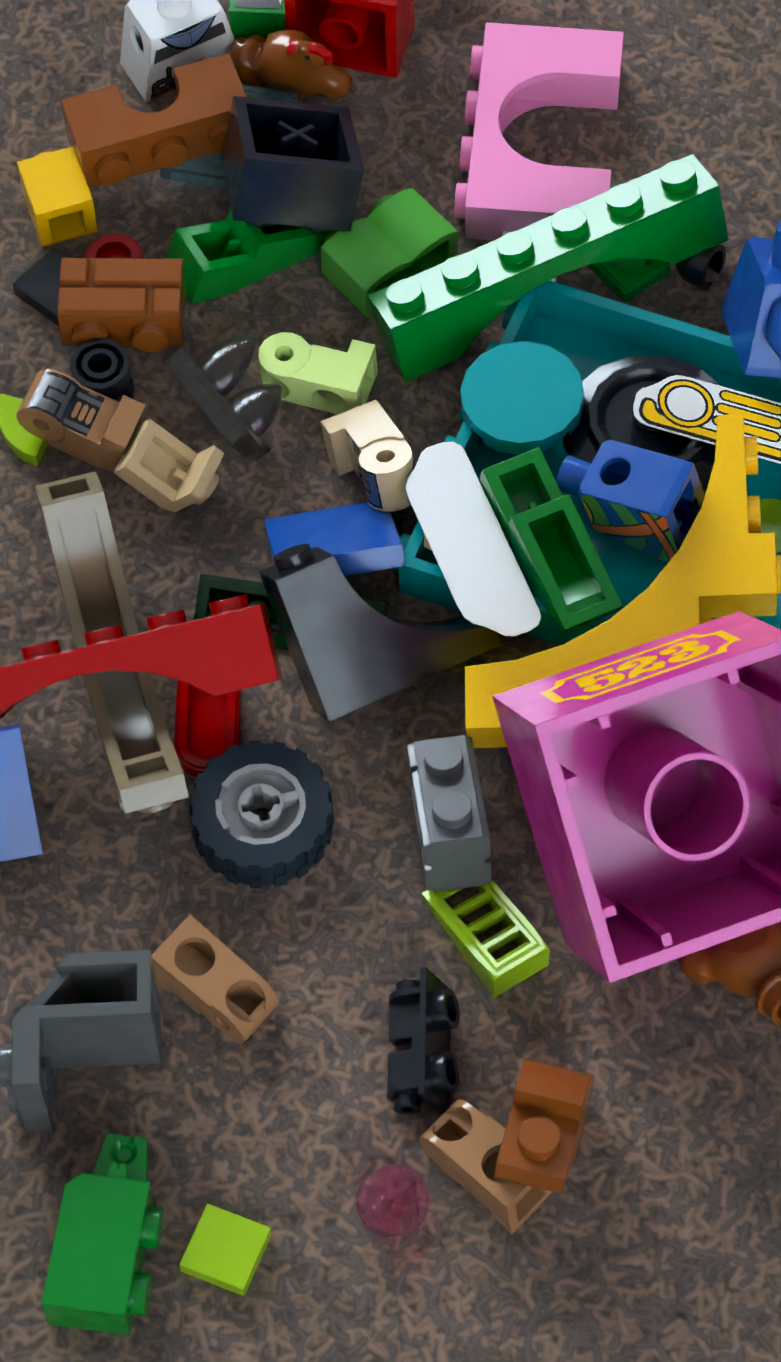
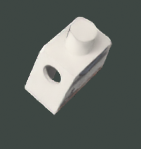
[120,0,235,102]

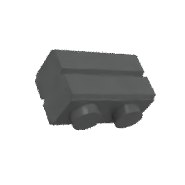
[407,735,492,892]

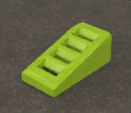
[421,880,550,998]

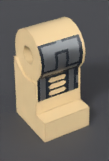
[320,400,414,512]

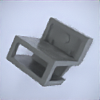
[0,950,161,1133]

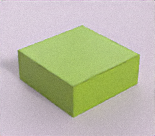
[179,1203,272,1296]

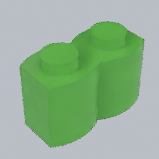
[321,188,458,317]

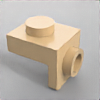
[113,418,224,512]

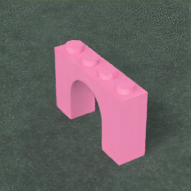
[454,23,624,241]

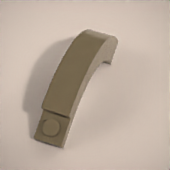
[35,471,189,814]

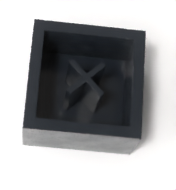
[221,96,364,233]

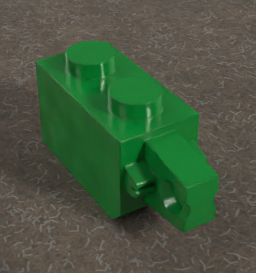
[41,1134,164,1335]

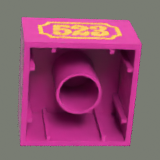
[492,611,781,983]

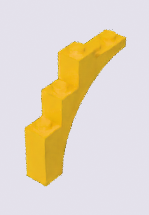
[465,414,781,748]

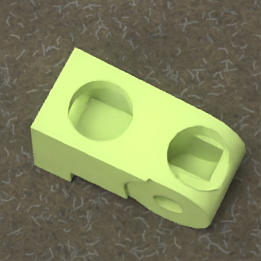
[258,332,378,415]

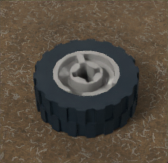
[189,740,334,888]

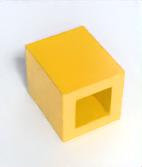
[17,146,98,247]

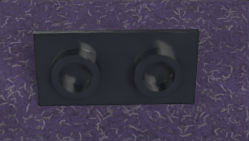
[387,967,460,1115]

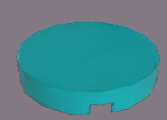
[460,341,584,455]

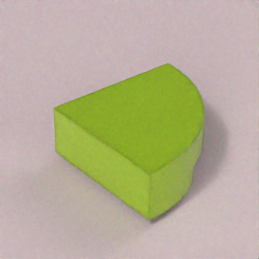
[0,393,49,466]

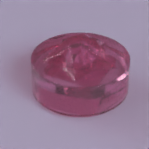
[356,1165,429,1237]

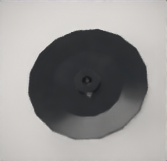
[563,355,722,493]

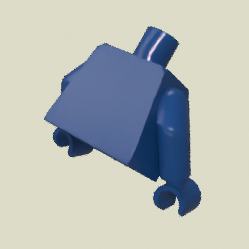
[721,222,781,378]

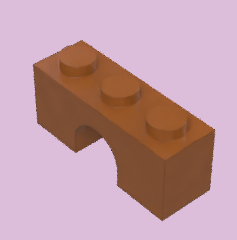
[61,53,247,189]

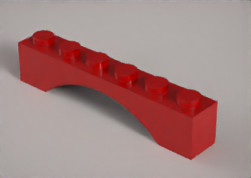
[0,594,283,720]

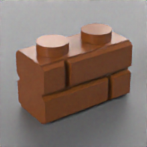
[58,258,186,352]

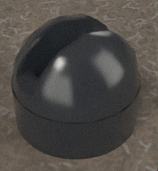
[675,244,726,290]

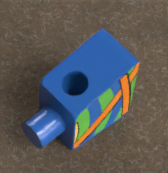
[556,439,705,564]

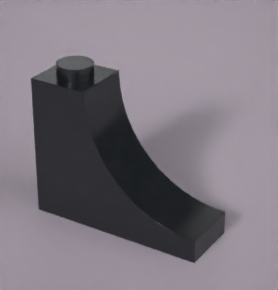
[259,544,501,722]

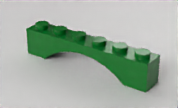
[368,154,729,382]

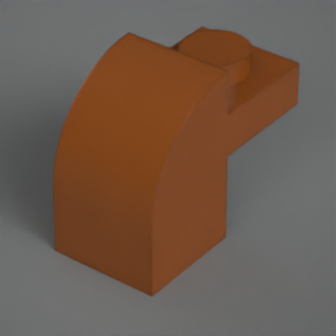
[495,1058,594,1194]

